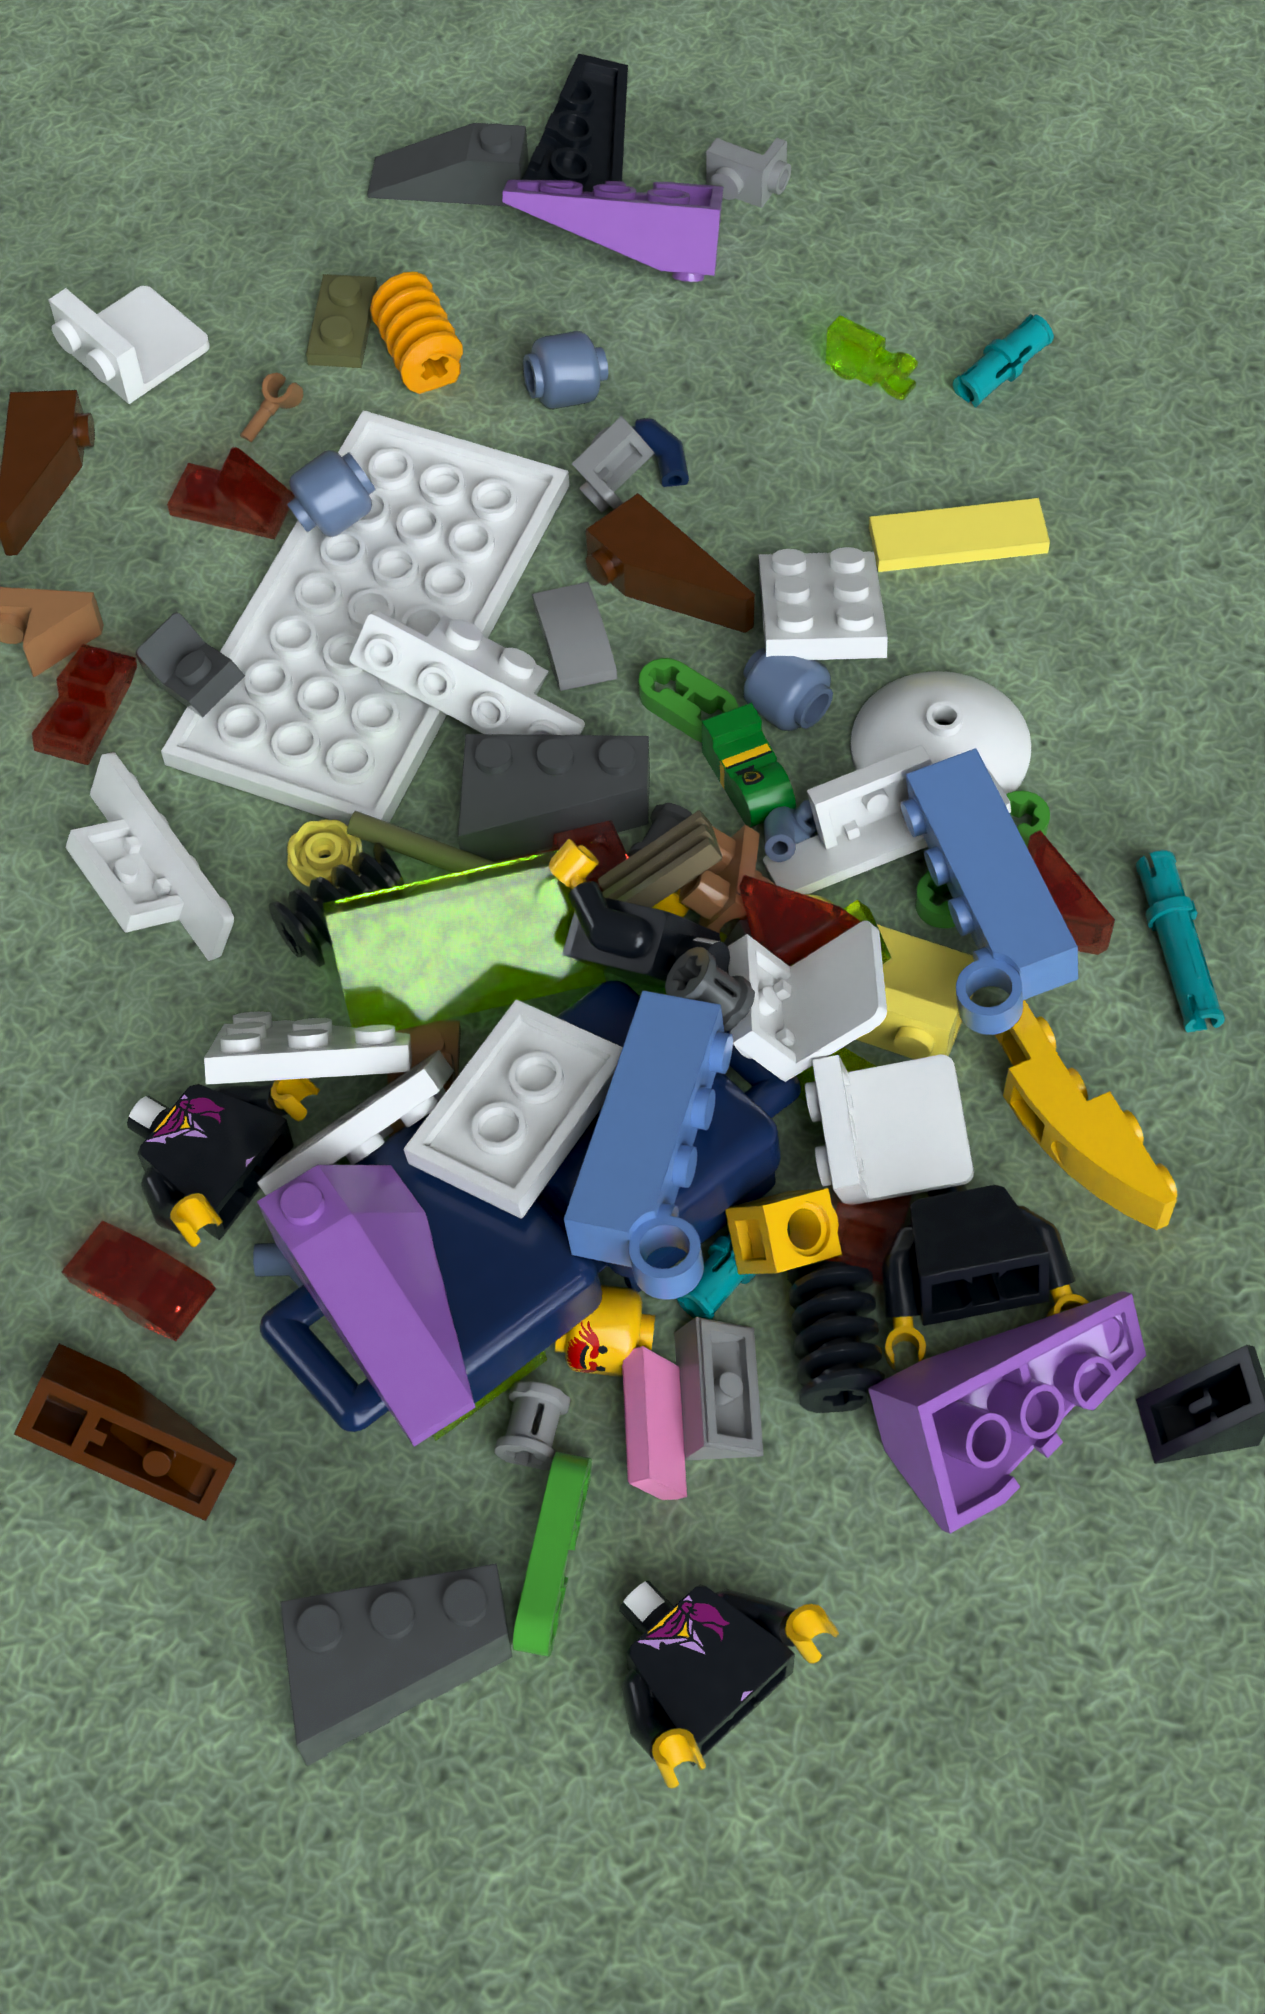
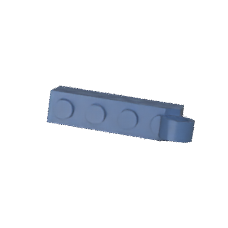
[901,748,1078,1035]
[564,990,733,1299]

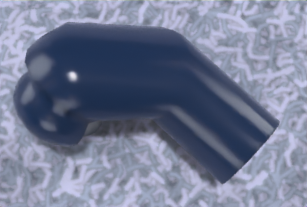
[632,418,689,487]

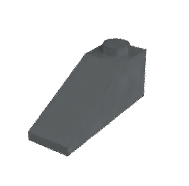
[367,123,529,207]

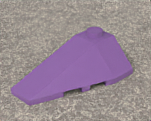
[502,180,723,282]
[257,1165,476,1446]
[868,1291,1146,1534]

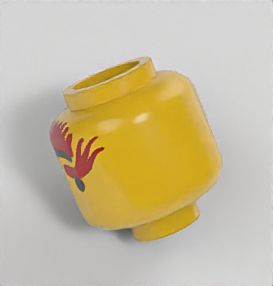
[555,1285,655,1377]

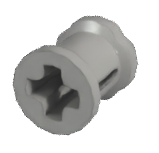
[494,1381,571,1470]

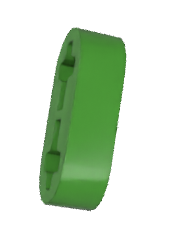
[638,658,738,743]

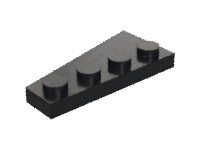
[521,54,628,192]

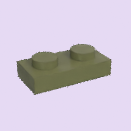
[306,274,378,368]

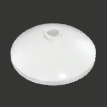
[851,671,1031,794]

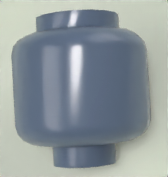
[523,331,608,409]
[287,450,376,537]
[743,648,833,731]

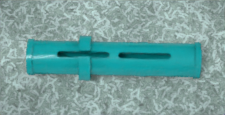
[1135,850,1225,1032]

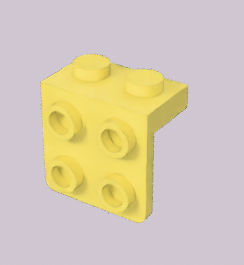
[856,924,974,1059]

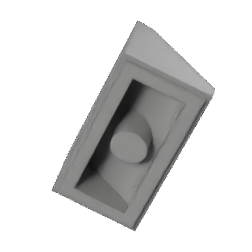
[674,1317,764,1460]

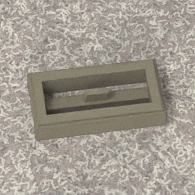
[598,810,723,908]

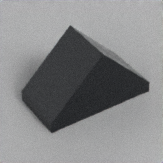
[1136,1345,1265,1464]

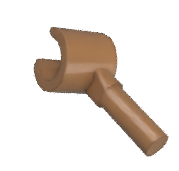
[240,373,303,442]

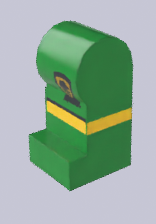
[702,703,796,828]

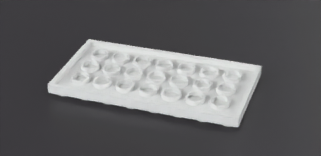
[161,410,569,825]

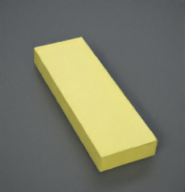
[869,498,1050,572]

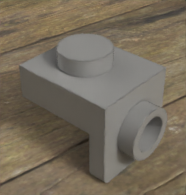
[706,138,791,208]
[572,416,655,513]

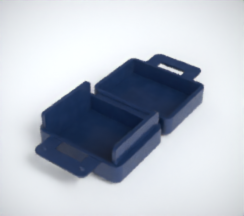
[260,980,801,1432]

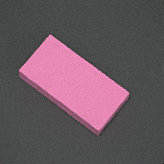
[622,1346,687,1500]

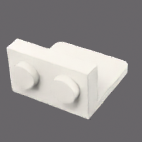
[48,286,210,404]
[728,921,887,1082]
[805,1055,974,1206]

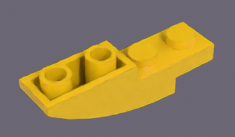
[995,1000,1177,1230]

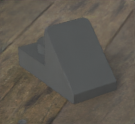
[135,612,245,718]

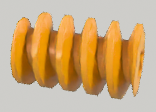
[370,272,463,394]

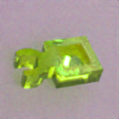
[825,315,918,400]

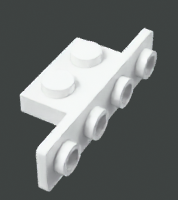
[349,610,585,735]
[763,745,1011,902]
[65,752,234,961]

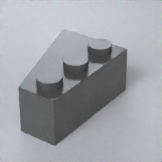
[458,734,650,862]
[280,1563,512,1766]

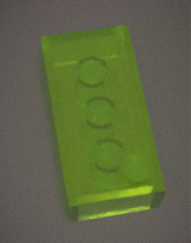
[323,850,606,1031]

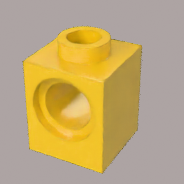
[725,1188,842,1274]

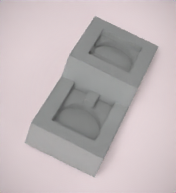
[532,582,618,691]

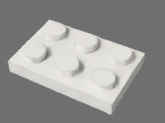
[759,547,888,660]
[404,999,623,1219]
[257,1050,454,1195]

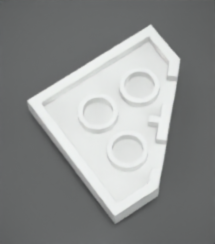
[204,1012,412,1085]

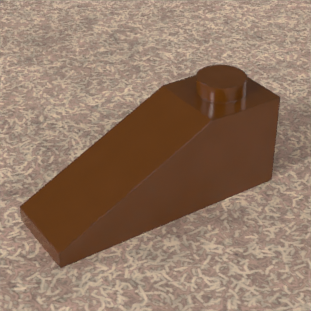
[0,390,95,556]
[586,493,755,633]
[14,1343,237,1521]

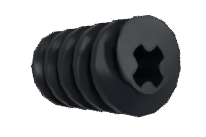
[269,843,410,967]
[787,1260,885,1413]

